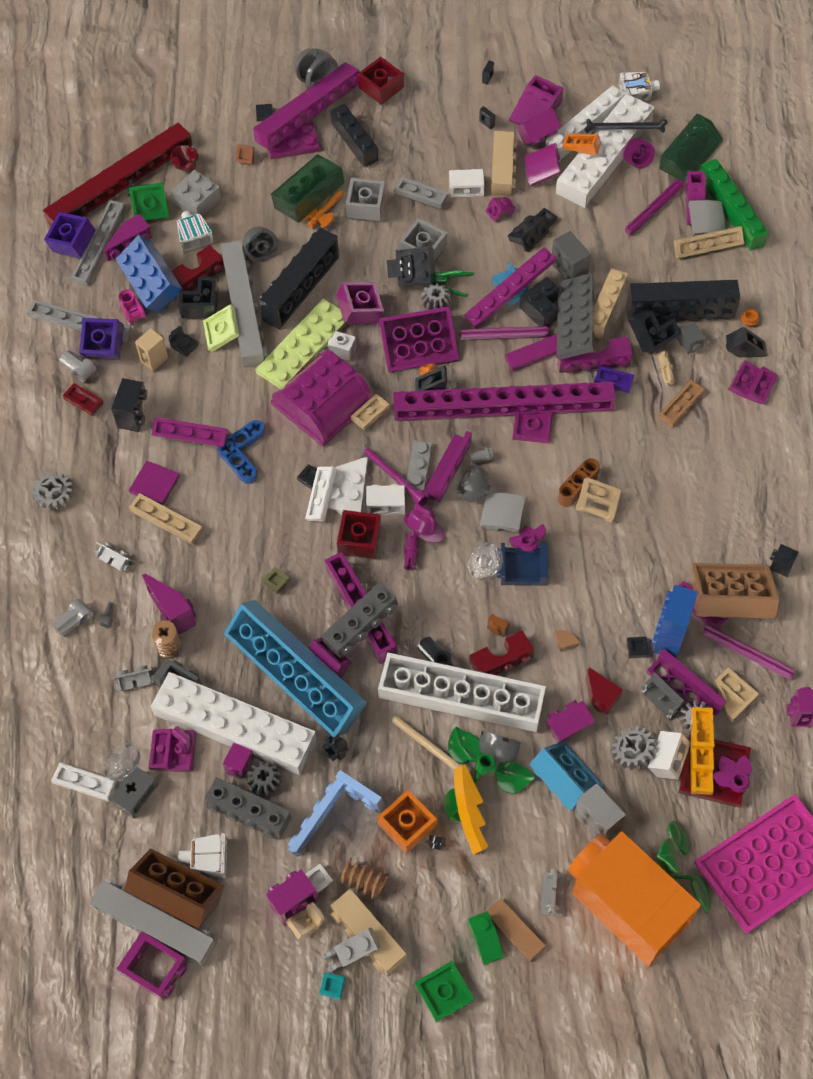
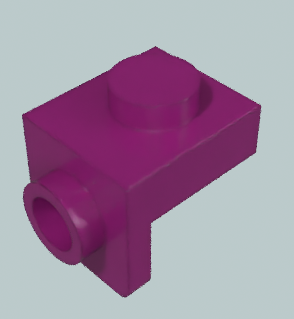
[485,197,516,222]

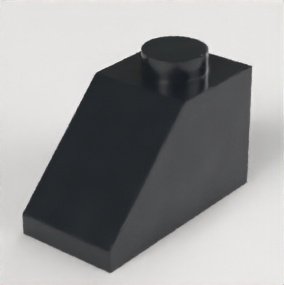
[726,327,767,357]

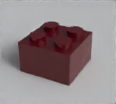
[357,56,404,105]
[337,510,382,559]

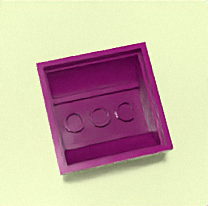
[271,350,373,447]

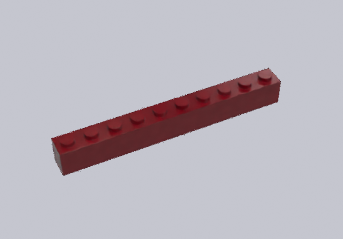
[42,122,193,226]

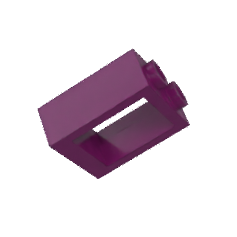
[117,931,187,1001]

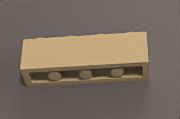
[491,131,517,195]
[594,268,628,340]
[330,889,407,976]

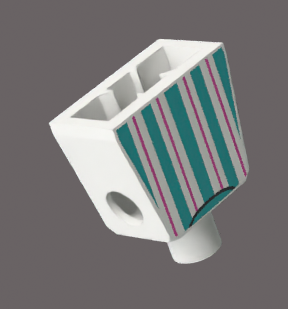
[177,211,214,253]

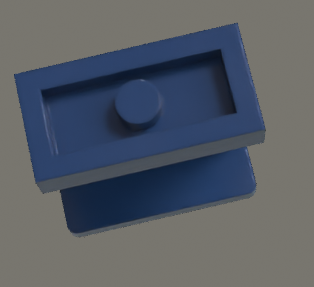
[497,542,549,586]

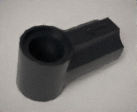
[417,636,452,666]

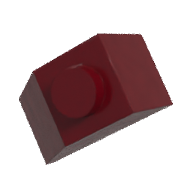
[586,667,623,715]

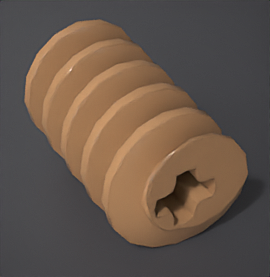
[152,620,181,658]
[341,858,389,900]

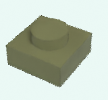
[262,567,290,594]

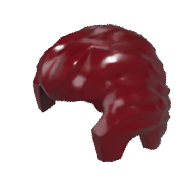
[171,145,199,172]

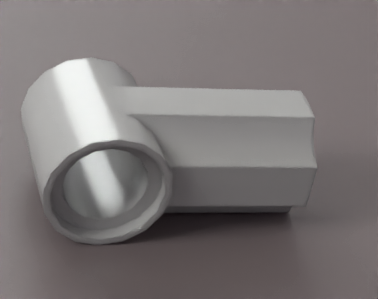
[60,350,97,383]
[52,599,94,637]

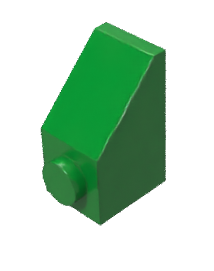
[467,911,504,966]

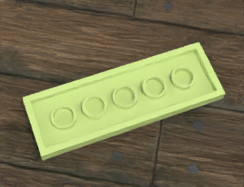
[255,299,347,389]

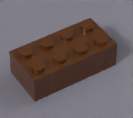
[124,848,224,929]

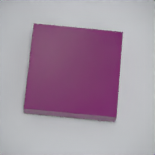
[512,407,553,444]
[129,460,180,505]

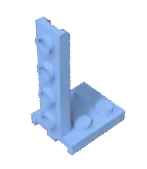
[288,770,385,856]

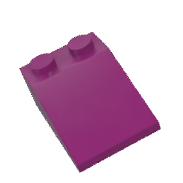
[142,573,197,635]

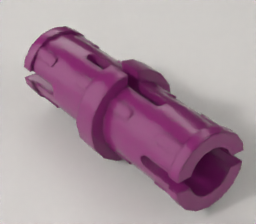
[404,531,419,571]

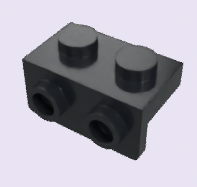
[508,215,549,252]

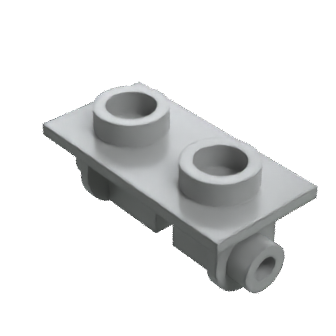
[94,541,135,572]
[112,665,154,692]
[541,869,565,916]

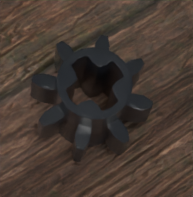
[322,735,349,761]

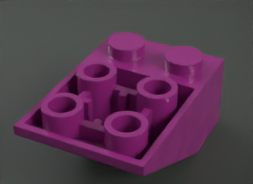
[509,75,564,125]

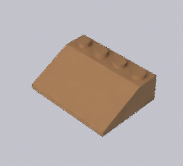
[691,563,779,619]

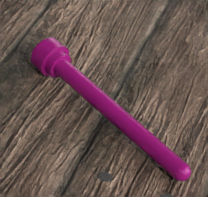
[364,448,430,506]

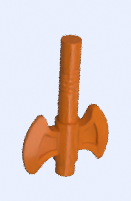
[301,190,344,229]

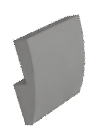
[688,200,726,236]
[479,492,526,533]

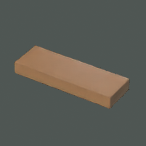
[658,380,706,428]
[487,898,546,962]

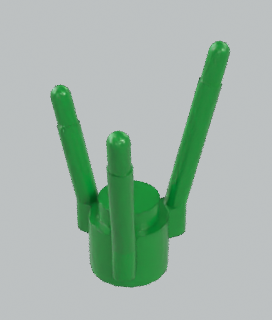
[433,270,474,297]

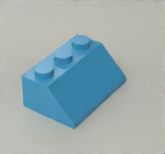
[529,741,604,811]

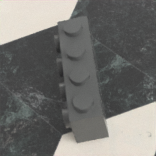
[321,582,398,658]
[204,777,292,839]

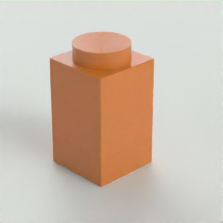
[568,831,701,967]

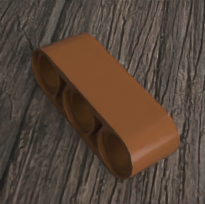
[558,458,600,507]

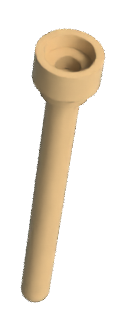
[392,716,473,775]

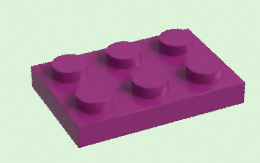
[269,122,320,159]

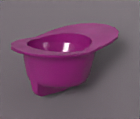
[623,138,655,169]
[404,504,445,543]

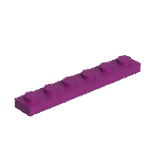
[464,247,557,329]

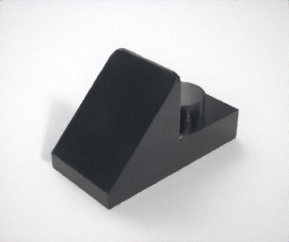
[415,365,447,391]

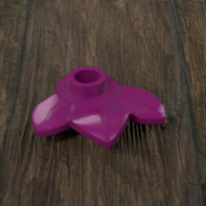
[509,524,546,552]
[713,756,752,793]

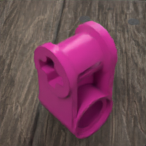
[118,290,146,325]

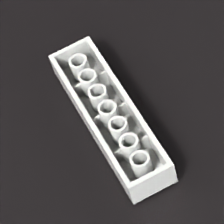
[556,93,655,208]
[378,653,546,732]
[150,672,317,775]

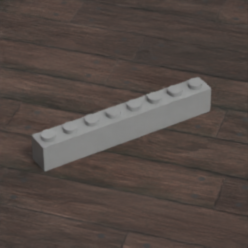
[220,241,267,367]

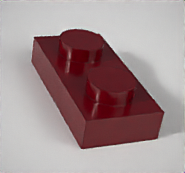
[62,383,104,416]

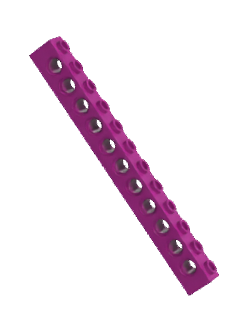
[393,382,615,421]

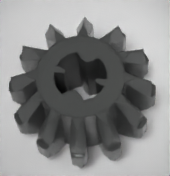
[247,761,282,796]

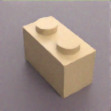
[135,328,169,372]

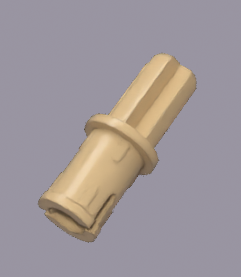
[657,351,675,386]

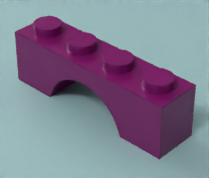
[556,337,632,373]

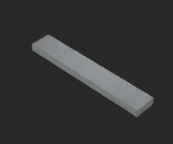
[70,200,126,286]
[27,299,132,344]

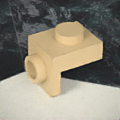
[286,902,324,940]

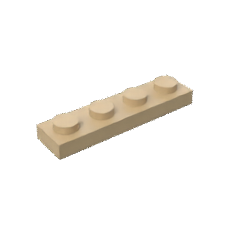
[674,226,744,258]
[129,493,203,545]

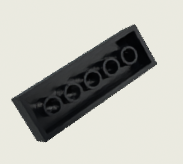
[259,227,339,330]
[626,279,740,322]

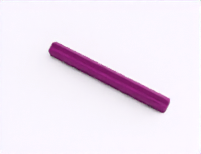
[625,179,684,235]
[460,326,548,340]
[702,625,795,680]

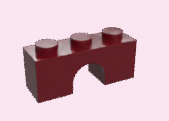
[171,245,225,291]
[469,630,534,676]

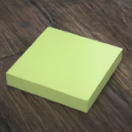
[203,304,240,352]

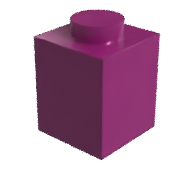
[223,742,254,778]

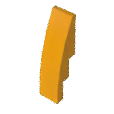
[690,707,714,795]
[454,764,488,855]

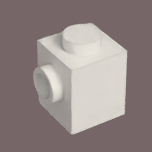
[327,331,356,361]

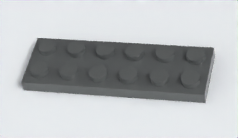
[557,273,594,360]

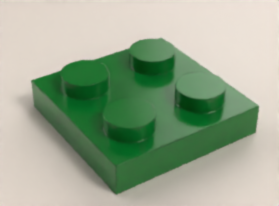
[129,182,169,221]
[414,961,474,1023]

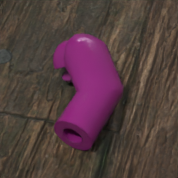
[171,726,190,754]

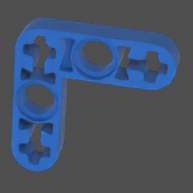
[218,420,265,484]

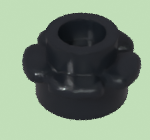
[426,835,446,850]

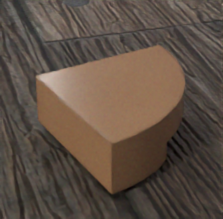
[553,630,579,651]

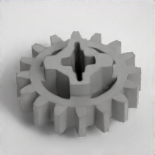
[31,471,73,511]
[612,726,657,771]

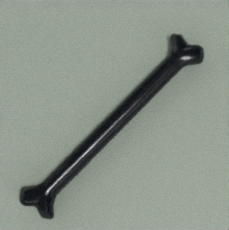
[584,118,668,133]

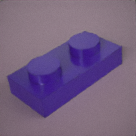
[594,366,634,393]

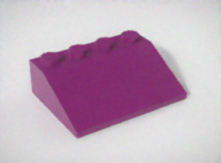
[378,306,459,372]

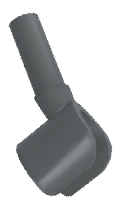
[99,602,113,629]

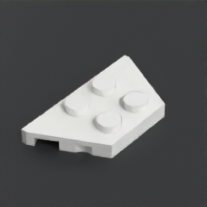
[328,457,368,515]

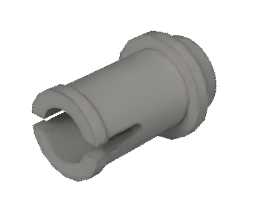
[469,447,493,464]

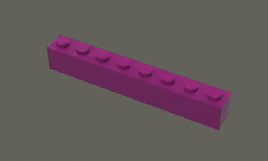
[253,62,360,150]

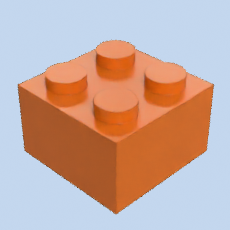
[377,790,437,854]

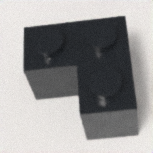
[178,277,219,318]
[520,277,559,327]
[628,311,681,352]
[111,378,148,432]

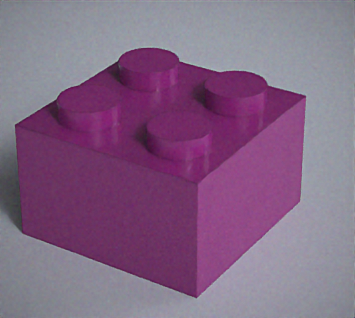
[516,108,561,146]
[336,282,384,324]
[266,869,319,926]

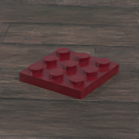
[678,733,751,808]

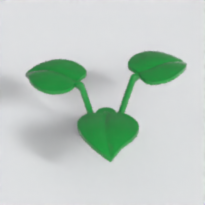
[444,726,534,821]
[657,820,711,913]

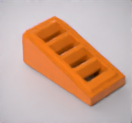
[562,134,601,155]

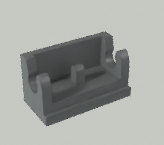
[641,673,686,720]

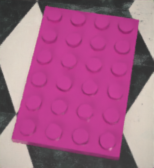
[694,794,813,934]

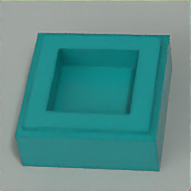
[319,972,346,1000]

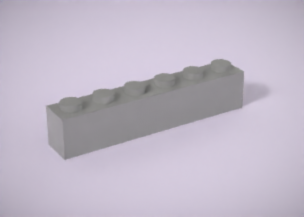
[89,880,216,967]

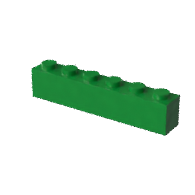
[700,158,769,251]

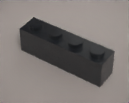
[330,103,379,167]

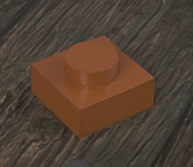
[235,144,255,164]
[487,614,509,637]

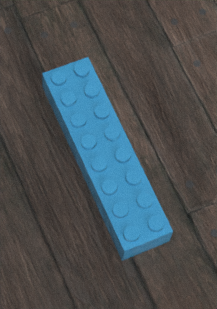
[224,600,367,737]

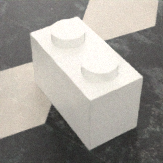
[449,169,484,197]
[366,484,405,515]
[648,731,691,780]

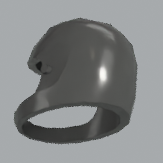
[294,48,338,89]

